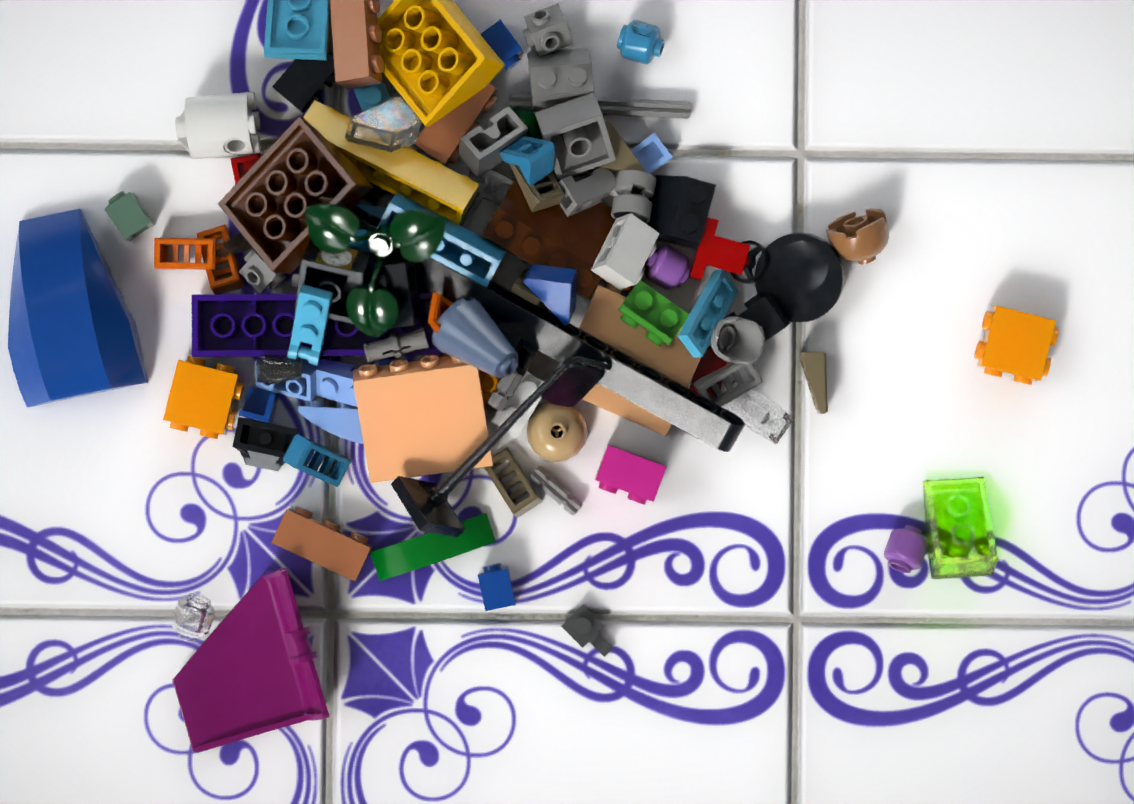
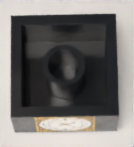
[295,239,371,324]

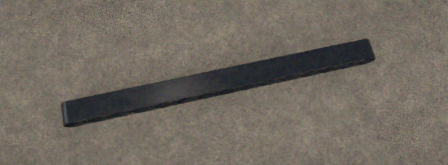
[351,206,745,452]

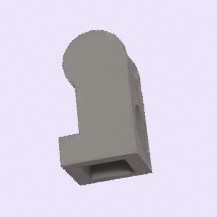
[559,168,616,217]

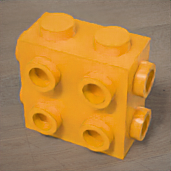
[974,305,1059,385]
[163,356,245,439]

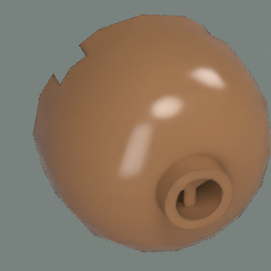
[826,209,889,264]

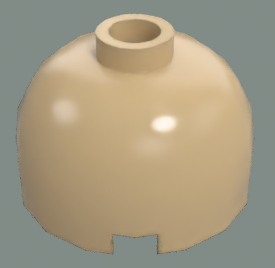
[526,402,588,462]

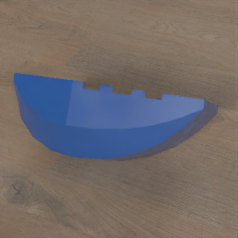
[8,209,148,407]

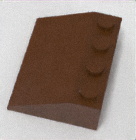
[218,116,373,274]
[480,177,615,299]

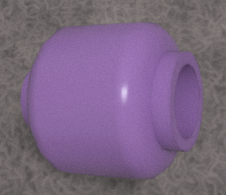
[644,244,691,290]
[884,525,928,573]

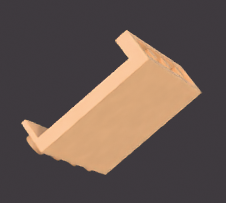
[560,282,701,436]
[353,355,493,483]

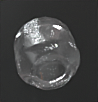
[171,593,215,641]

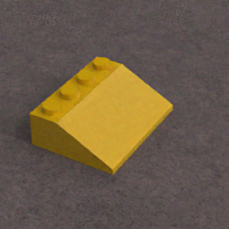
[378,0,505,127]

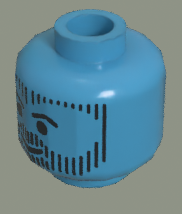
[617,20,665,65]

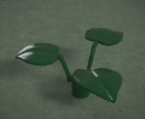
[305,203,446,337]

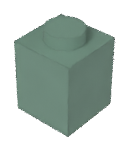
[104,191,155,242]

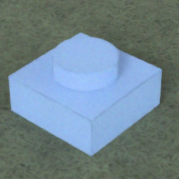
[631,132,673,174]

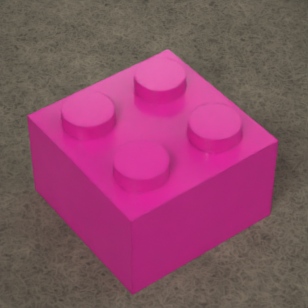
[594,444,667,505]

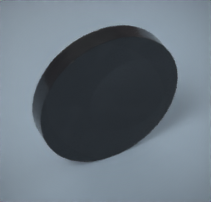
[754,232,845,322]

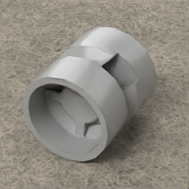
[611,170,656,223]

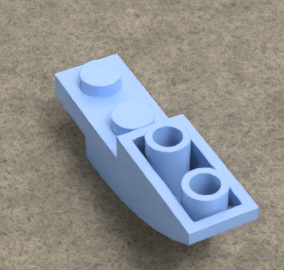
[255,357,357,407]
[298,400,364,444]

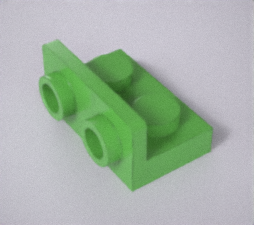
[618,280,689,347]

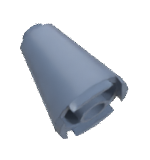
[432,297,518,378]

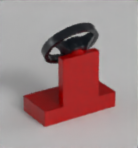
[689,217,768,284]

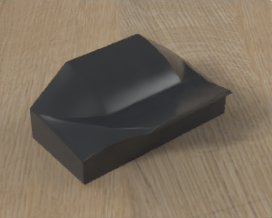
[232,417,300,471]

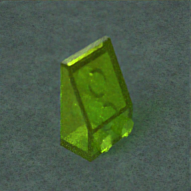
[923,477,998,579]

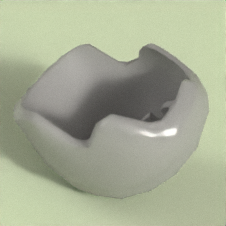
[710,316,765,364]

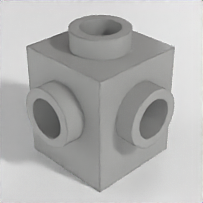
[522,3,574,57]
[239,248,287,294]

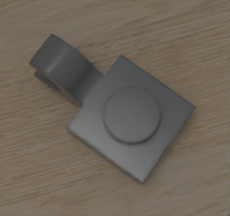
[561,605,613,657]

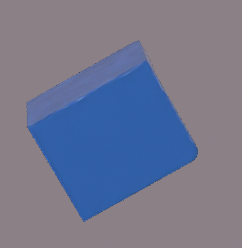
[239,386,280,423]

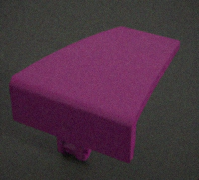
[172,568,329,753]

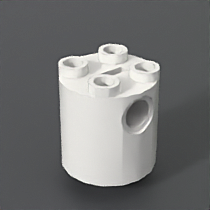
[175,92,261,159]

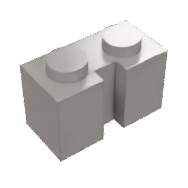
[459,106,528,178]

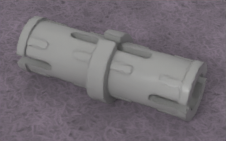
[363,328,429,363]

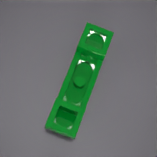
[370,513,496,581]

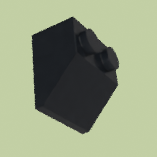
[646,175,716,250]

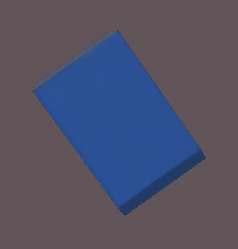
[523,264,577,326]

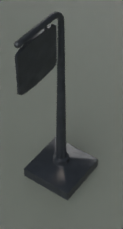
[391,356,612,537]

